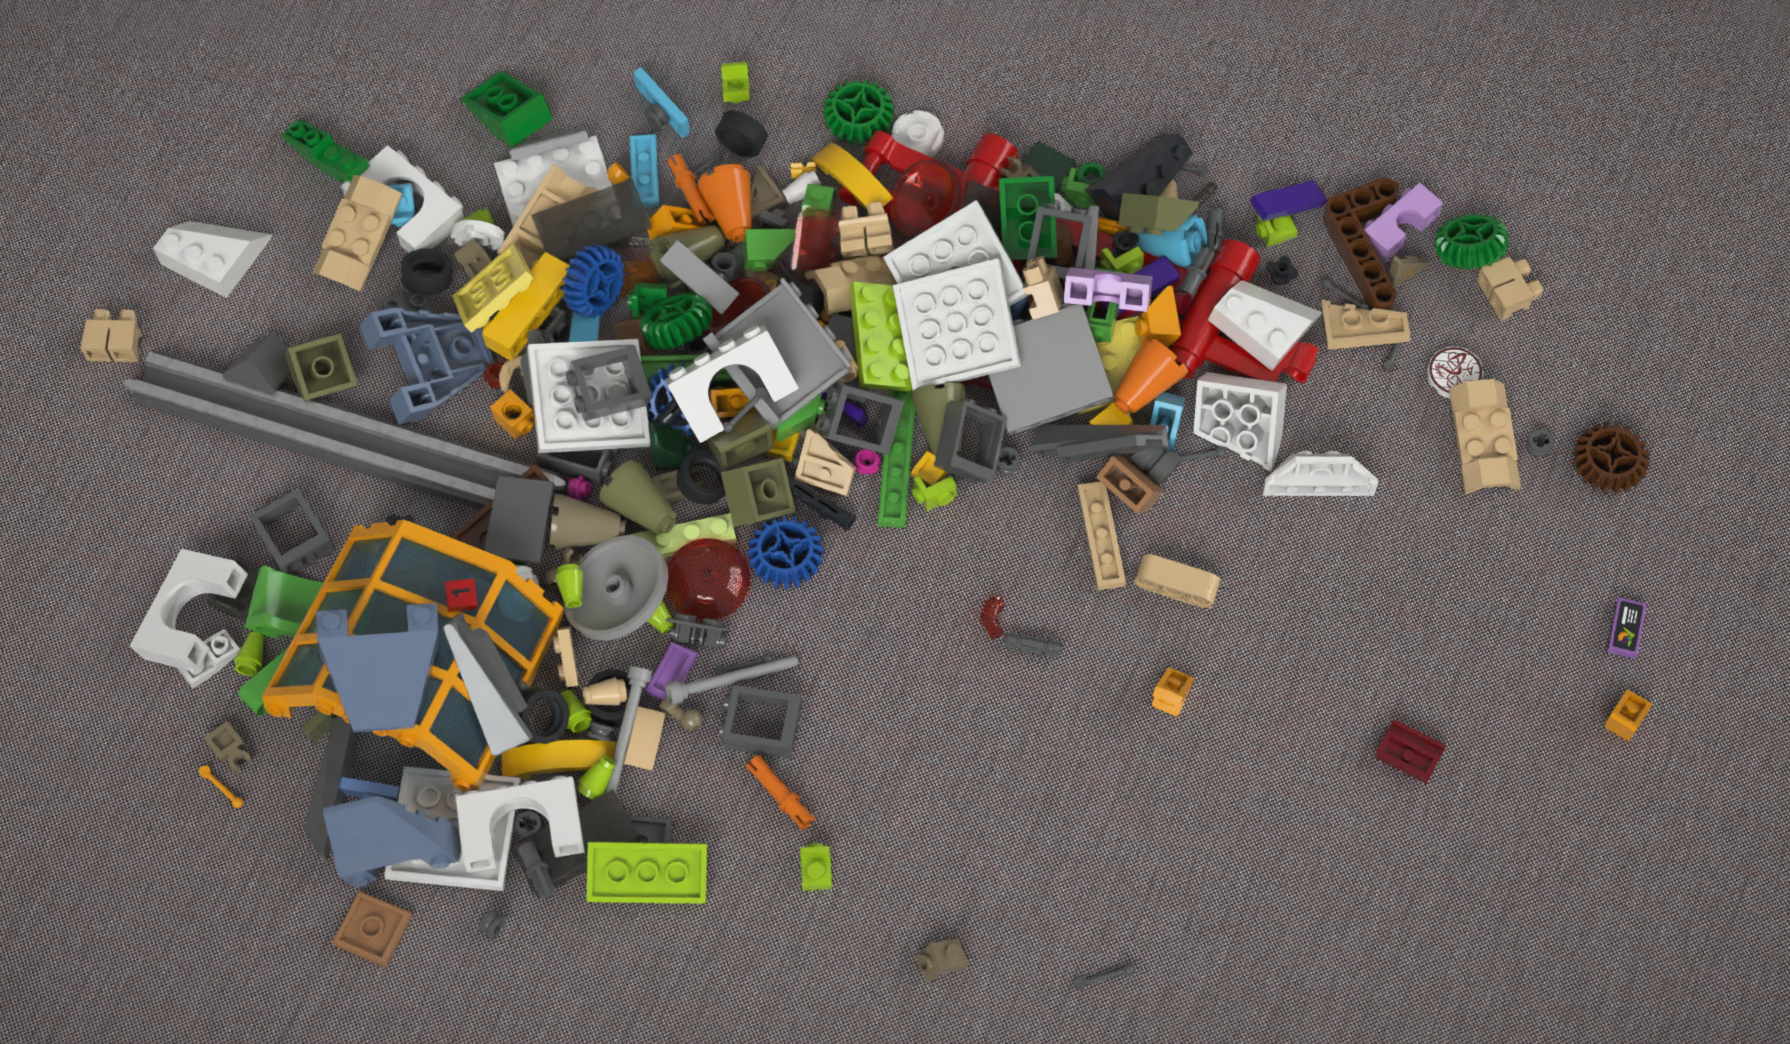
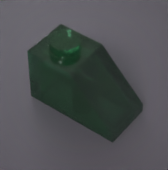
[648,423,692,471]

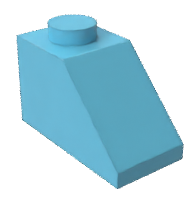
[1150,392,1186,451]

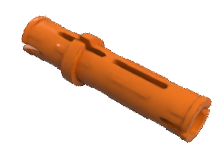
[667,154,714,226]
[746,755,815,830]

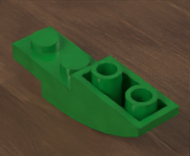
[281,118,370,183]

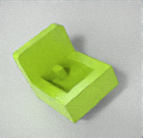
[721,62,750,103]
[1099,246,1144,274]
[911,476,956,511]

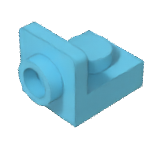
[387,183,417,227]

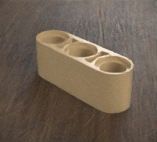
[1134,554,1221,608]

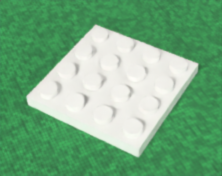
[494,136,624,243]
[884,200,1029,307]
[893,258,1021,390]
[527,339,651,453]
[385,766,521,891]

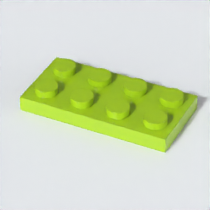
[849,282,912,392]
[586,842,707,904]

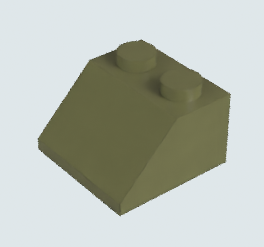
[1119,193,1199,236]
[284,333,358,401]
[708,411,773,472]
[721,458,796,527]

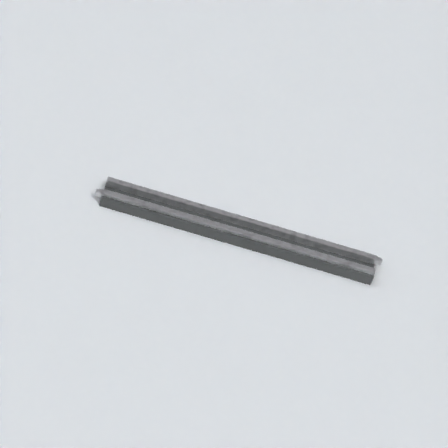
[124,350,566,510]

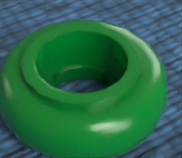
[1075,162,1107,185]

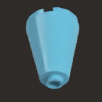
[1135,215,1207,268]

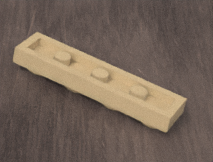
[1077,481,1126,591]

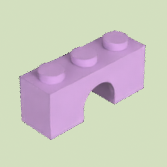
[1363,183,1443,264]
[1064,267,1153,312]

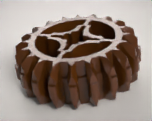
[1573,421,1650,495]

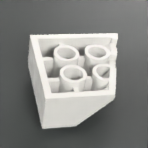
[153,221,272,298]
[1208,280,1322,371]
[1193,372,1287,472]

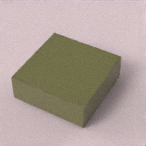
[302,711,332,744]

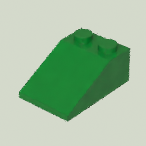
[460,70,553,147]
[999,176,1057,260]

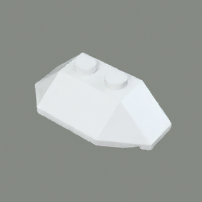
[1262,451,1378,496]

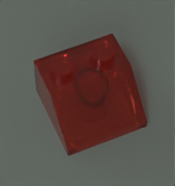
[791,208,840,270]

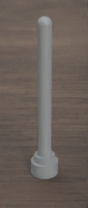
[665,656,799,705]
[603,666,652,805]

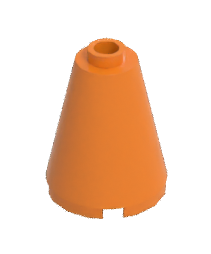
[698,164,752,242]
[1114,336,1188,414]

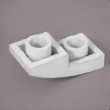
[177,629,240,689]

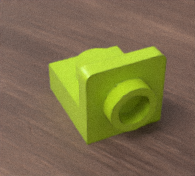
[1255,215,1298,247]
[800,843,832,891]

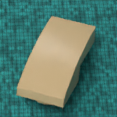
[624,706,665,771]

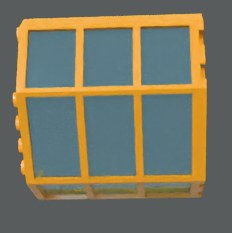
[262,520,563,792]

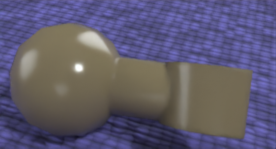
[545,546,584,589]
[659,697,703,732]

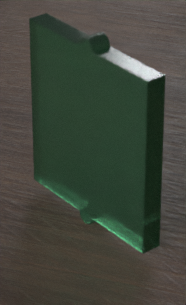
[1021,140,1077,193]

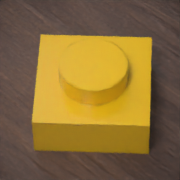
[765,428,800,462]
[911,451,948,487]

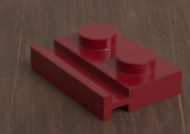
[1374,719,1447,784]

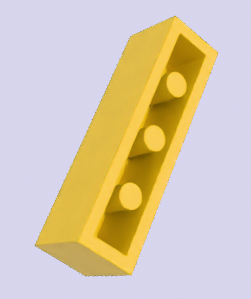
[482,252,570,362]

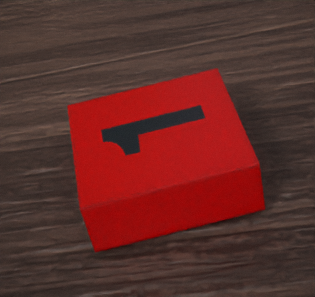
[445,579,478,612]

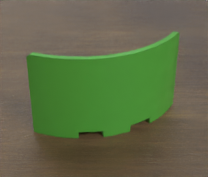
[245,566,377,647]

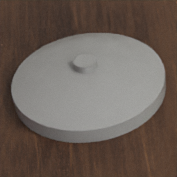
[563,535,668,641]

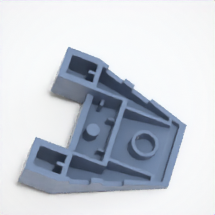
[359,307,496,425]
[316,603,439,733]
[323,796,460,887]

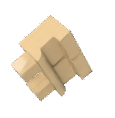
[839,202,894,259]
[1022,256,1064,320]
[1476,257,1543,321]
[80,309,142,362]

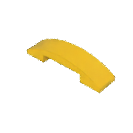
[811,143,893,211]
[501,740,617,779]

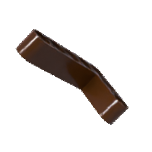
[1323,178,1399,311]

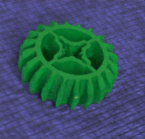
[823,77,894,146]
[1434,213,1509,271]
[640,292,713,350]

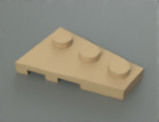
[1321,300,1410,350]

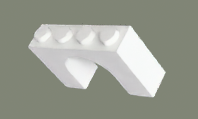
[342,145,464,253]
[665,325,799,443]
[130,549,248,673]
[455,776,585,873]

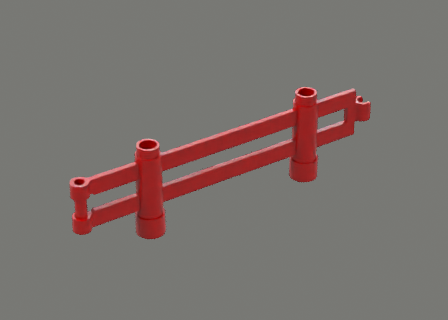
[838,131,1319,383]

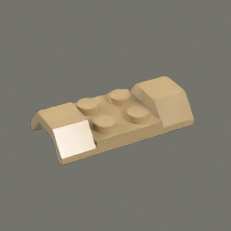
[497,164,599,270]
[313,175,403,293]
[805,254,898,315]
[1449,379,1521,494]

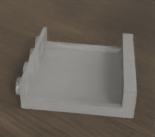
[703,278,853,431]
[989,303,1115,436]

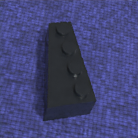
[1085,133,1194,224]

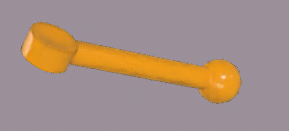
[199,765,243,808]

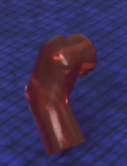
[980,597,1004,640]

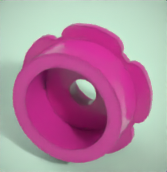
[853,449,881,475]
[568,475,591,502]

